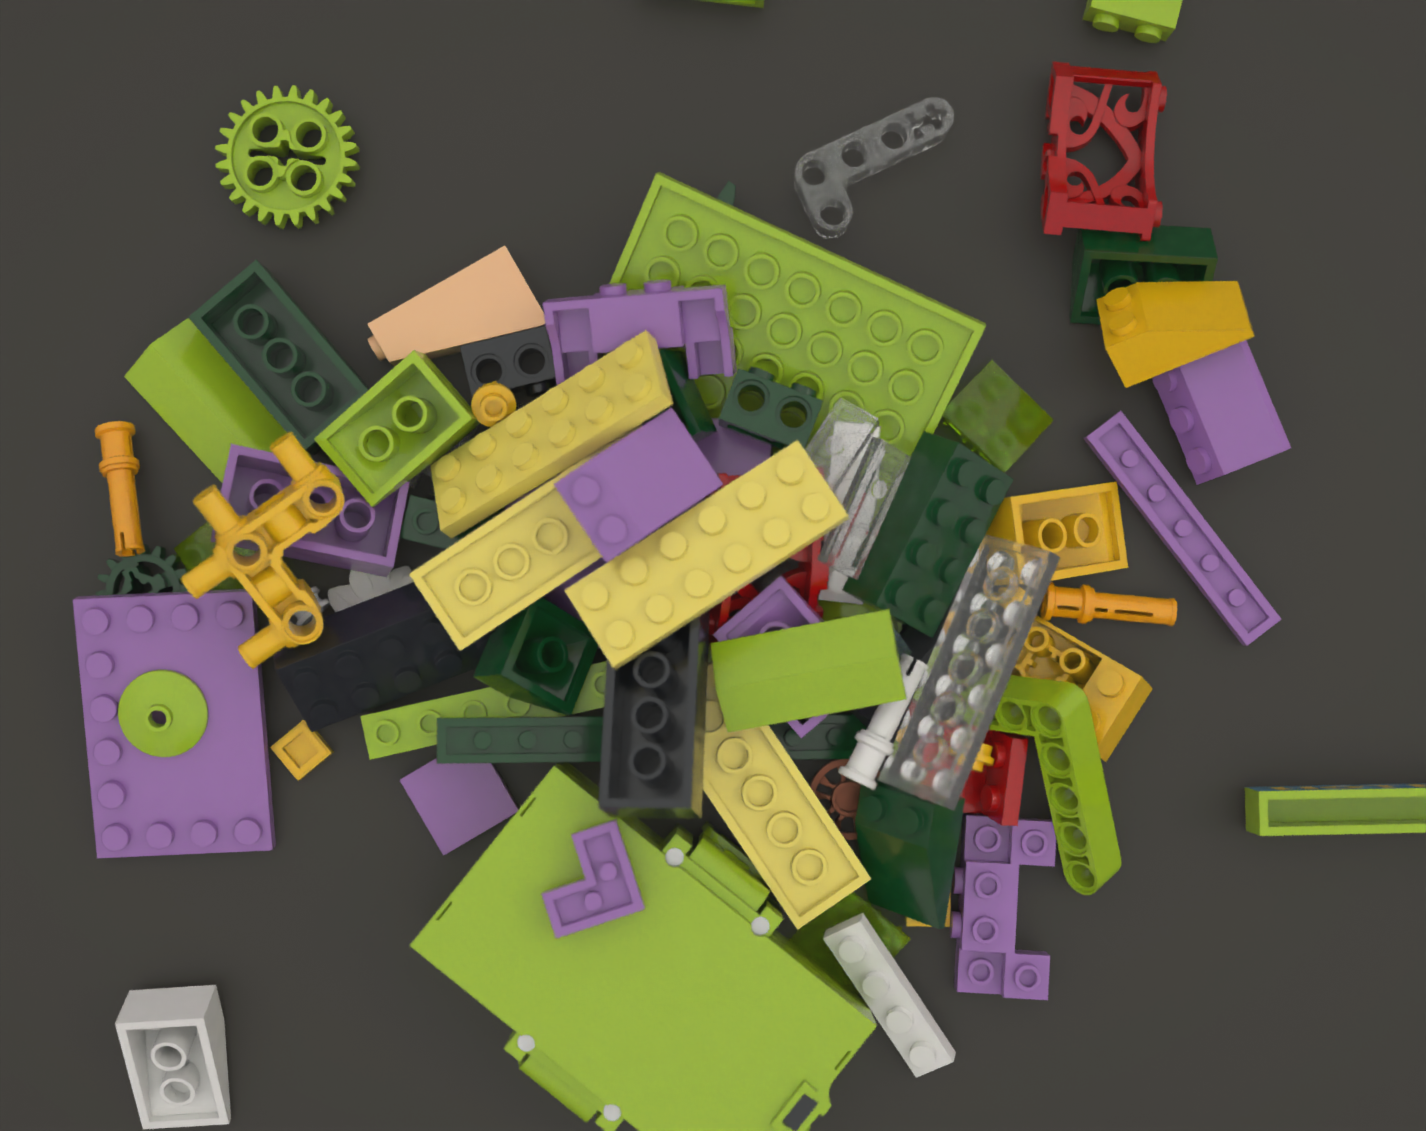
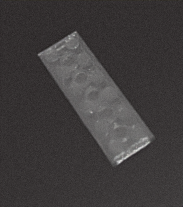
[878,535,1060,811]

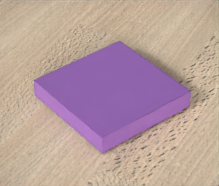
[400,758,520,856]

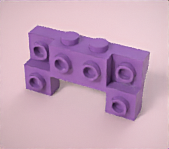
[543,279,737,385]
[949,813,1056,1000]

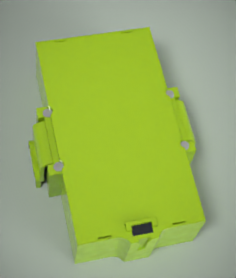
[410,762,877,1131]

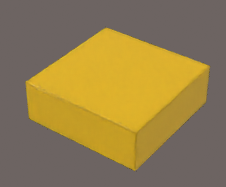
[270,719,334,781]

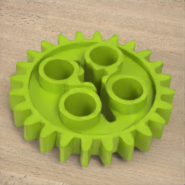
[215,85,360,229]

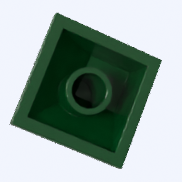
[473,597,599,715]

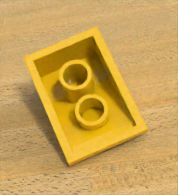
[1096,281,1255,388]
[985,481,1128,587]

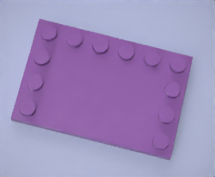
[73,589,276,858]

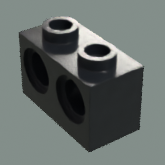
[460,326,556,397]

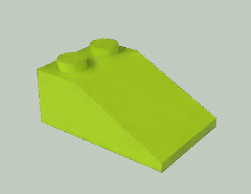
[314,350,480,507]

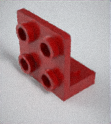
[918,724,1029,826]

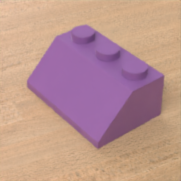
[1152,340,1291,485]

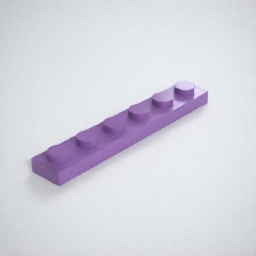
[1083,411,1281,646]

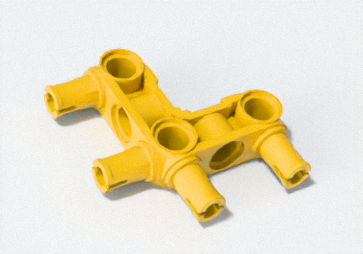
[181,432,344,669]

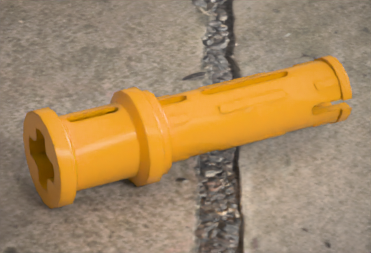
[94,421,145,557]
[1040,581,1177,626]

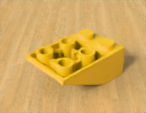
[994,613,1153,762]

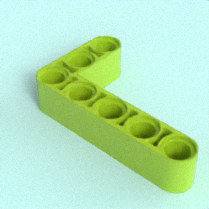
[958,673,1121,895]

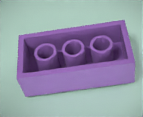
[210,444,410,577]

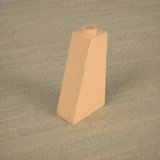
[367,246,546,367]

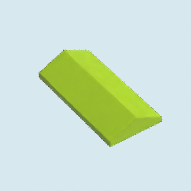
[124,318,287,484]
[710,609,907,732]

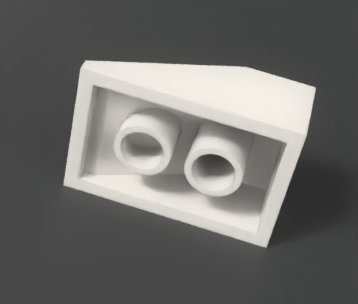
[115,985,231,1129]

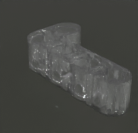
[793,97,954,239]

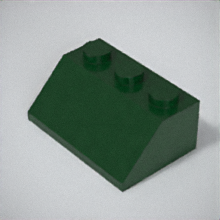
[1070,225,1218,324]

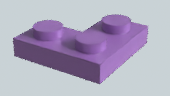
[542,819,645,939]

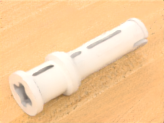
[838,653,929,790]

